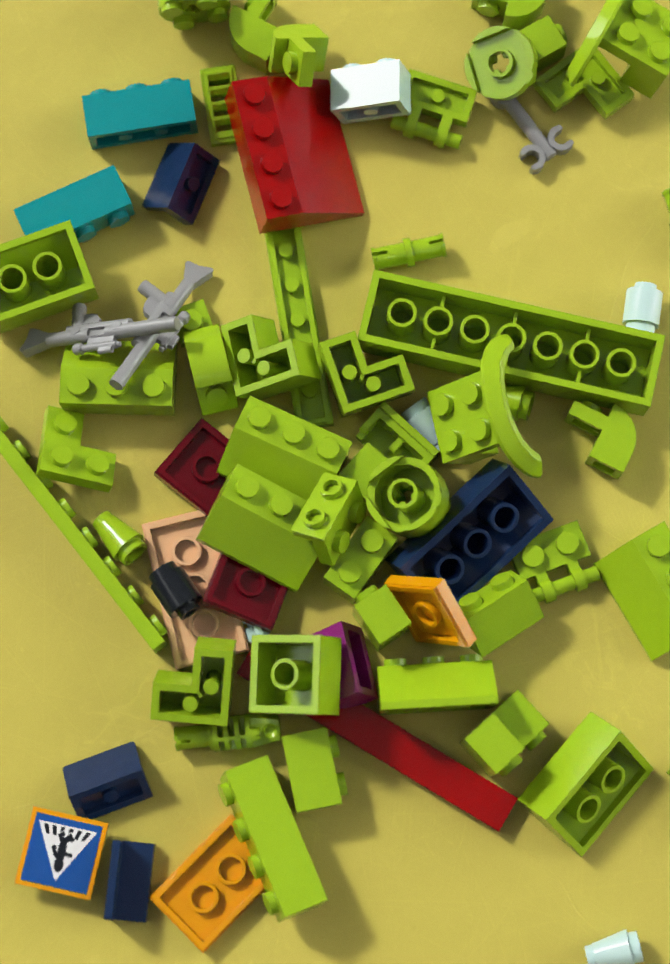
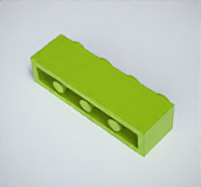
[218,755,328,923]

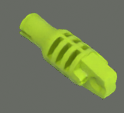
[174,713,281,752]

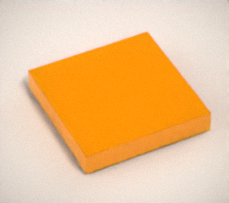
[384,575,477,647]

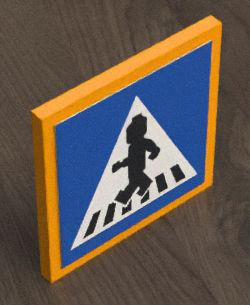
[15,806,109,900]

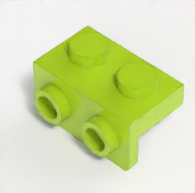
[291,472,366,567]

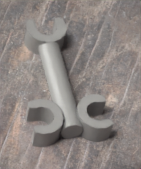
[490,97,574,175]

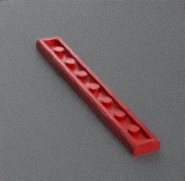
[237,650,518,832]

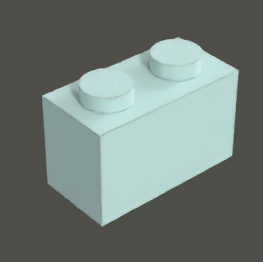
[330,58,411,124]

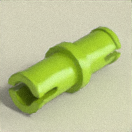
[371,233,447,270]

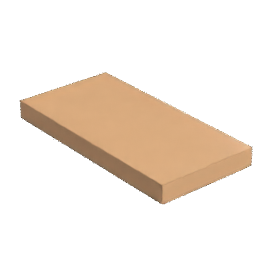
[141,510,250,670]

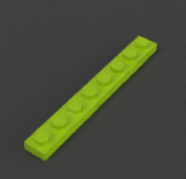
[0,416,168,653]

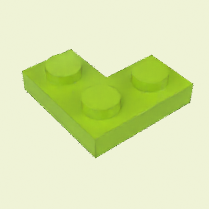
[533,48,635,119]
[36,405,116,493]

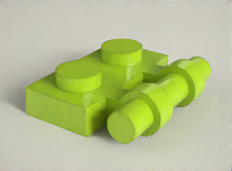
[390,69,477,149]
[511,520,601,604]

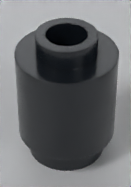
[149,561,202,620]

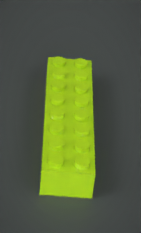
[358,269,666,416]

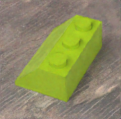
[0,220,99,334]
[59,341,178,416]
[216,395,352,500]
[196,464,318,592]
[593,521,670,661]
[376,654,499,715]
[518,711,654,857]

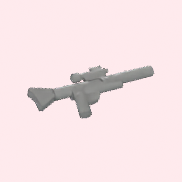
[109,261,213,390]
[20,303,181,358]

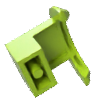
[568,0,670,99]
[427,334,542,478]

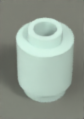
[622,281,663,333]

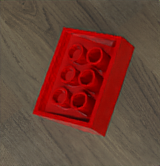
[225,76,364,234]

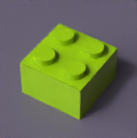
[249,635,342,716]

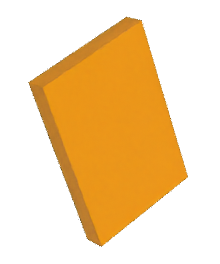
[149,814,265,953]

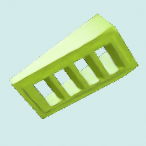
[200,65,237,147]

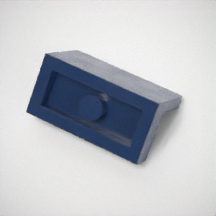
[142,143,220,225]
[63,742,153,819]
[104,840,155,923]

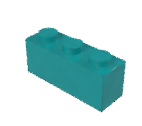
[82,78,198,150]
[13,165,135,243]

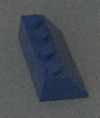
[385,458,554,603]

